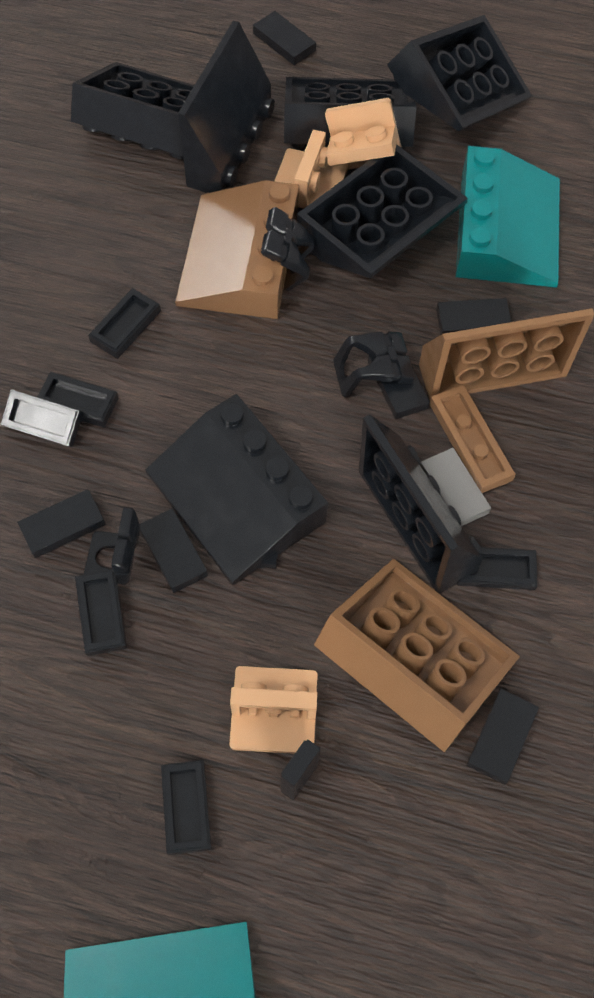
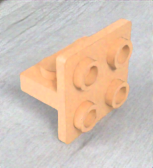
[325,98,401,170]
[275,130,349,209]
[229,666,318,754]

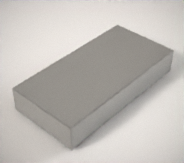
[420,448,491,526]

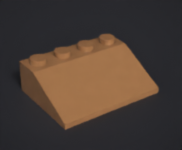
[175,180,299,319]
[419,308,594,400]
[314,558,520,752]

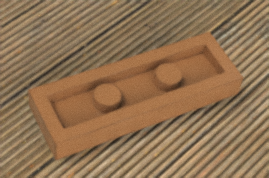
[429,385,516,493]

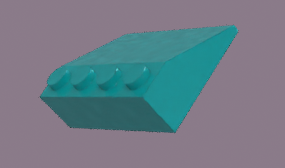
[455,146,560,288]
[64,922,256,998]

